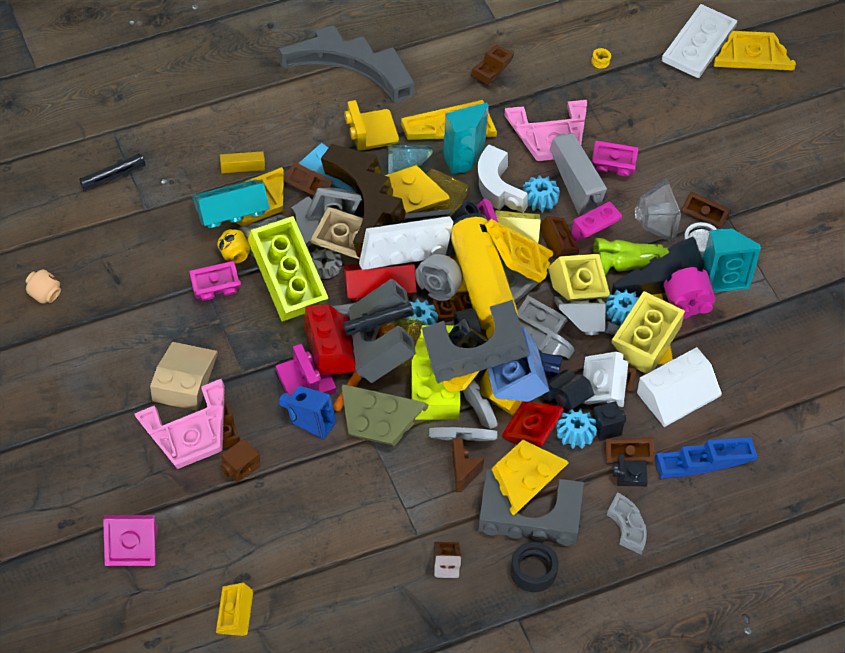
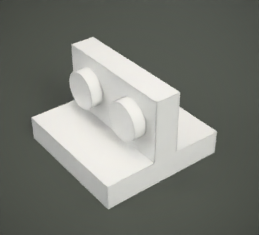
[583,352,628,408]

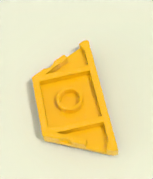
[714,31,796,70]
[385,165,450,214]
[236,167,284,227]
[485,219,553,283]
[492,440,569,516]

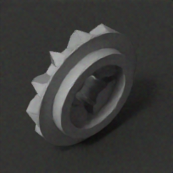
[309,247,342,279]

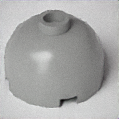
[415,254,462,301]

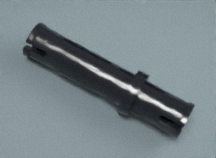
[79,153,146,192]
[342,301,414,336]

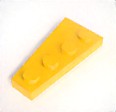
[401,100,497,140]

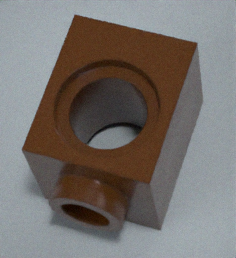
[221,439,260,483]

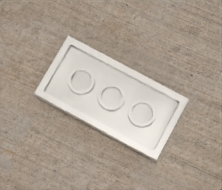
[662,4,737,78]
[359,216,453,270]

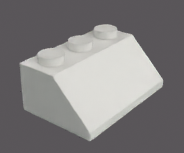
[637,347,722,427]

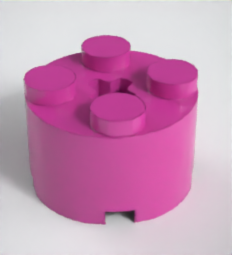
[664,267,715,320]

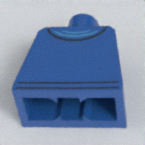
[279,386,337,439]

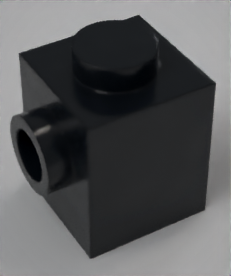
[592,401,626,441]

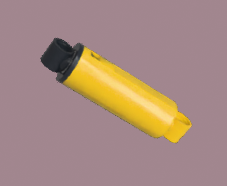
[449,200,518,339]

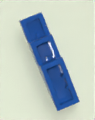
[655,437,758,479]

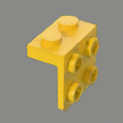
[344,100,399,151]

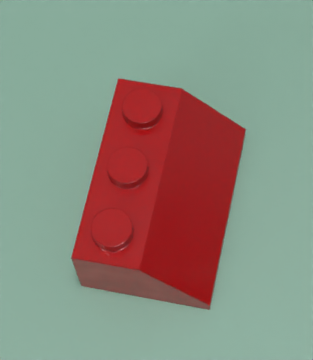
[342,262,416,301]
[304,304,356,375]

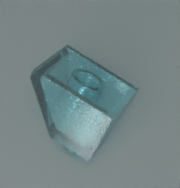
[388,145,433,174]

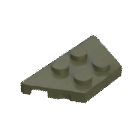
[342,384,428,446]

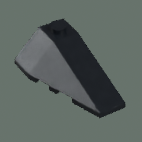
[611,237,705,297]

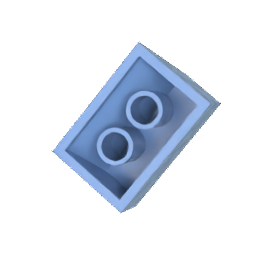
[487,326,549,402]

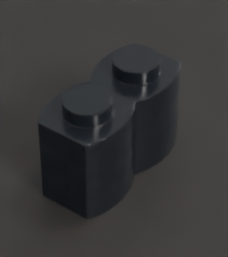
[543,370,595,410]

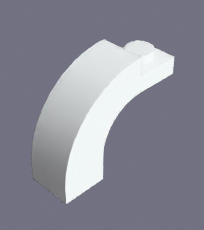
[478,145,528,213]

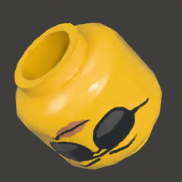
[217,229,251,263]

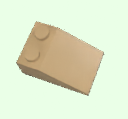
[150,342,218,411]

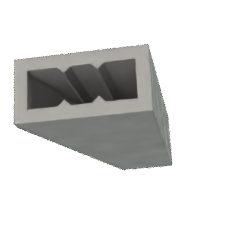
[550,133,607,215]

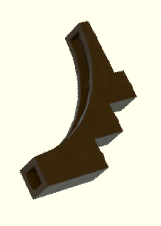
[321,144,406,258]

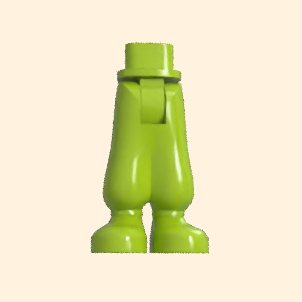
[593,238,669,276]

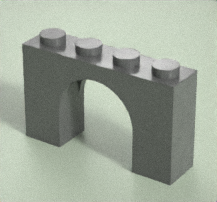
[349,279,416,383]
[422,300,529,383]
[478,469,584,546]

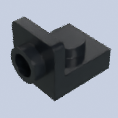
[449,319,488,348]
[613,454,648,487]

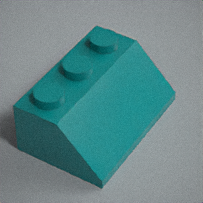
[443,102,489,175]
[191,179,270,228]
[702,229,761,292]

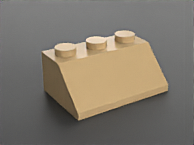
[310,207,363,259]

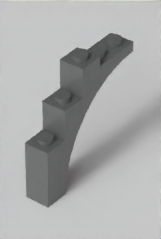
[279,25,414,103]

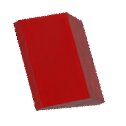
[501,401,564,447]

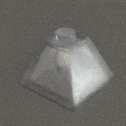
[635,179,681,242]

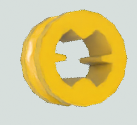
[591,48,611,68]

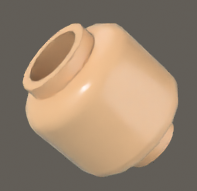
[26,269,61,304]

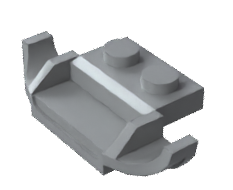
[518,296,575,359]

